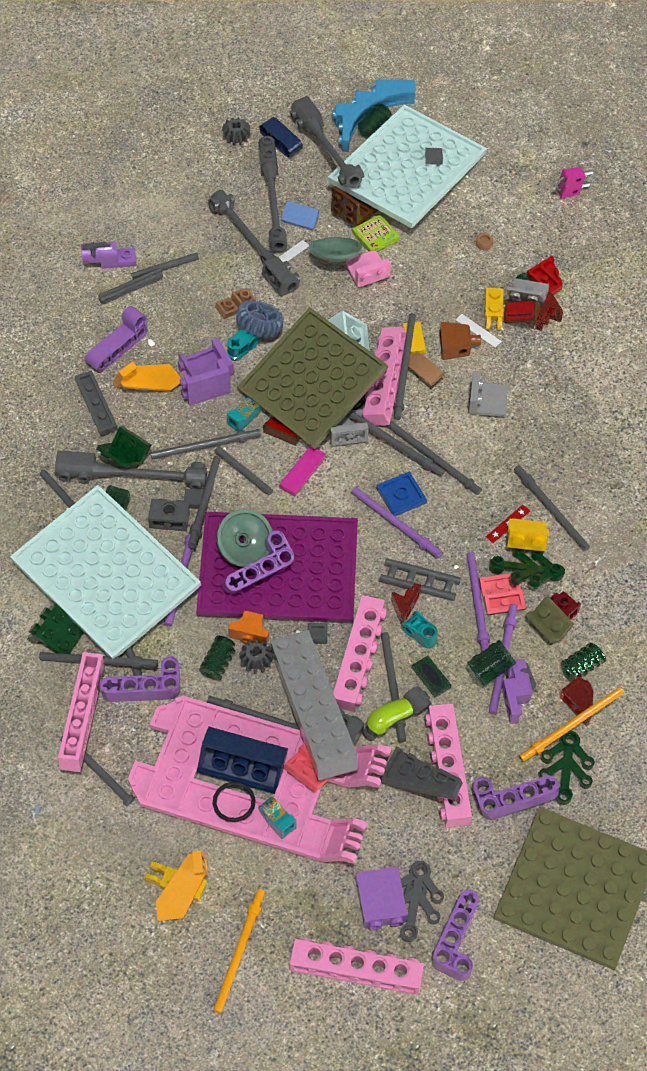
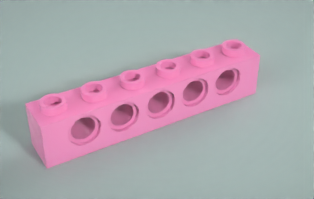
[362,326,406,426]
[333,595,387,712]
[58,652,104,772]
[425,704,472,828]
[290,938,424,995]

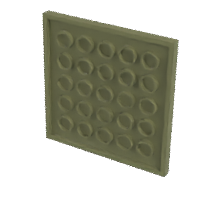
[237,307,389,449]
[494,807,647,971]

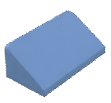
[281,201,319,230]

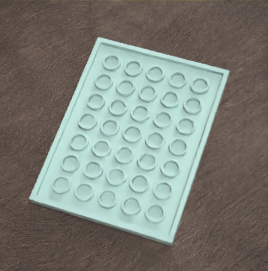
[327,105,487,228]
[10,485,201,659]

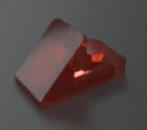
[535,292,563,331]
[391,582,422,624]

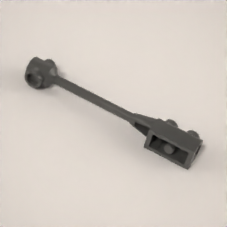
[289,95,364,188]
[258,136,287,253]
[208,190,300,297]
[55,450,207,489]

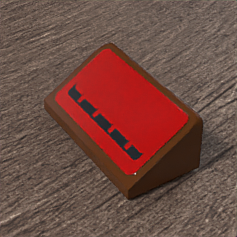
[504,300,541,323]
[263,417,301,446]

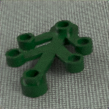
[489,548,565,587]
[538,730,595,805]

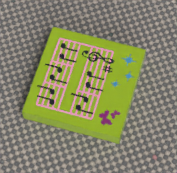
[352,214,400,252]

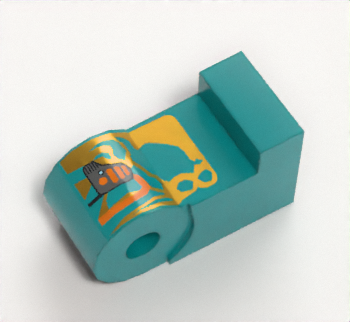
[227,398,261,431]
[258,796,296,839]

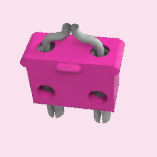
[553,166,594,199]

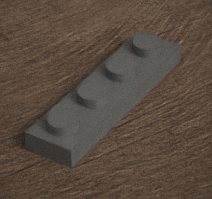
[75,371,118,436]

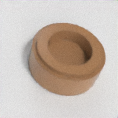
[476,233,493,250]

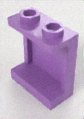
[177,338,234,377]
[180,358,231,406]
[355,866,407,930]

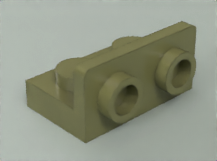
[526,596,574,643]

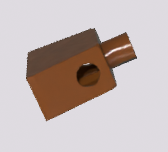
[440,322,481,360]

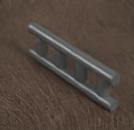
[379,558,461,601]

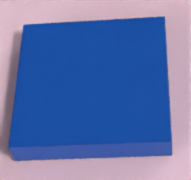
[376,471,427,516]

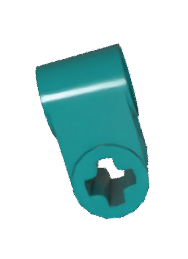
[227,329,259,361]
[401,611,438,648]

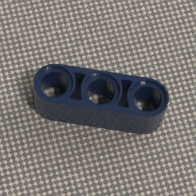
[259,117,303,157]

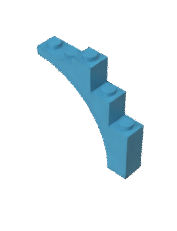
[332,79,415,152]

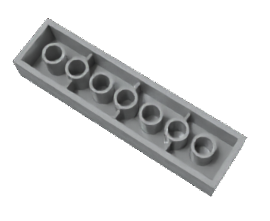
[270,630,358,781]

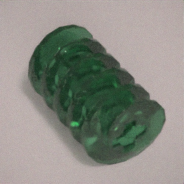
[358,103,392,139]
[199,635,236,681]
[561,642,606,683]

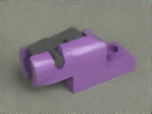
[81,242,136,269]
[502,659,536,724]

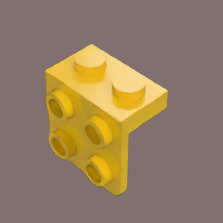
[507,519,549,551]

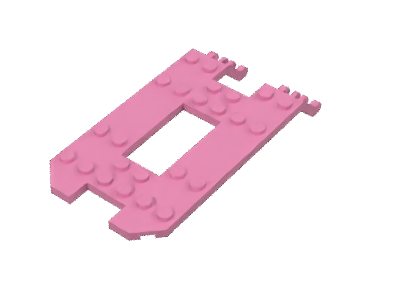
[128,696,391,863]

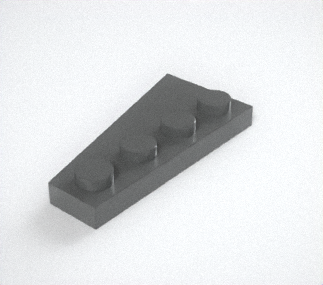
[380,746,463,800]

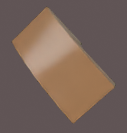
[215,288,256,319]
[408,351,444,387]

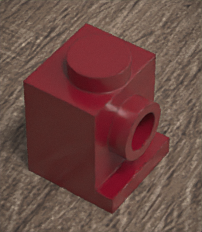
[551,591,581,620]

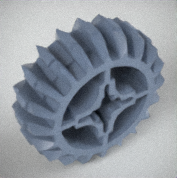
[236,299,284,339]

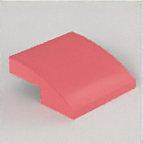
[479,573,526,615]
[284,743,330,793]

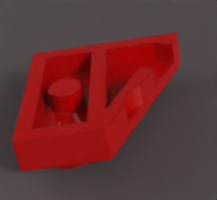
[526,256,563,297]

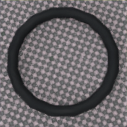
[212,782,256,822]

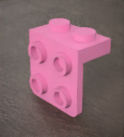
[345,250,391,287]

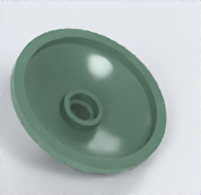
[310,237,362,265]
[216,509,274,567]

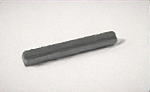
[98,269,163,304]

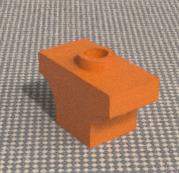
[228,610,269,645]

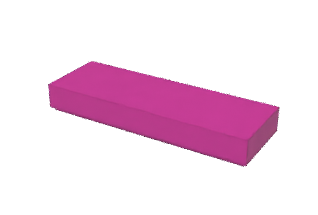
[279,446,326,496]

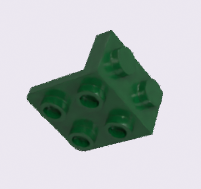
[96,426,152,468]
[27,604,84,654]

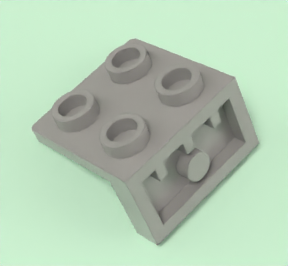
[506,278,549,306]
[469,371,508,417]
[329,409,369,446]

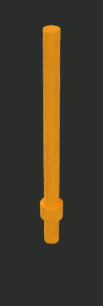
[519,686,625,762]
[213,889,265,1014]

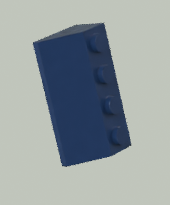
[197,726,288,794]

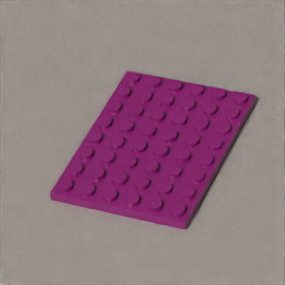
[196,511,358,623]

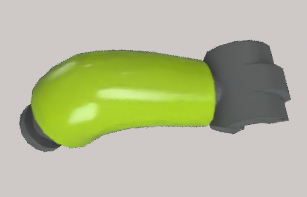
[363,686,432,740]

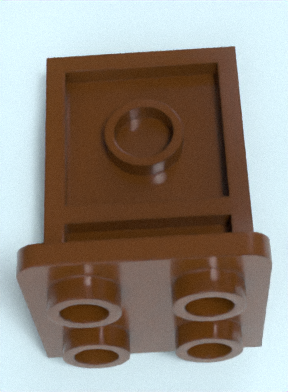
[331,186,378,227]

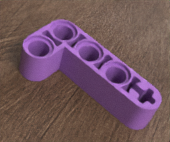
[85,306,148,372]
[222,530,294,594]
[100,656,180,702]
[473,775,559,820]
[432,889,479,981]

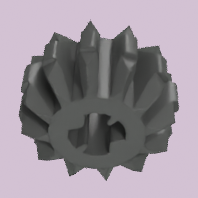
[222,117,251,145]
[239,639,273,674]

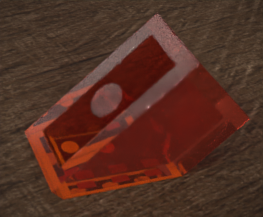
[560,676,594,727]

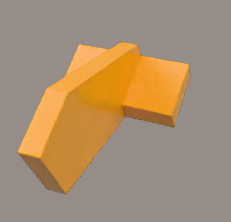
[112,361,181,392]
[156,851,208,921]

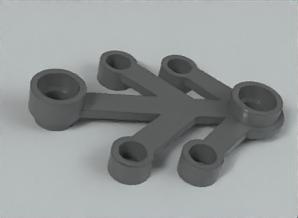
[400,861,444,942]

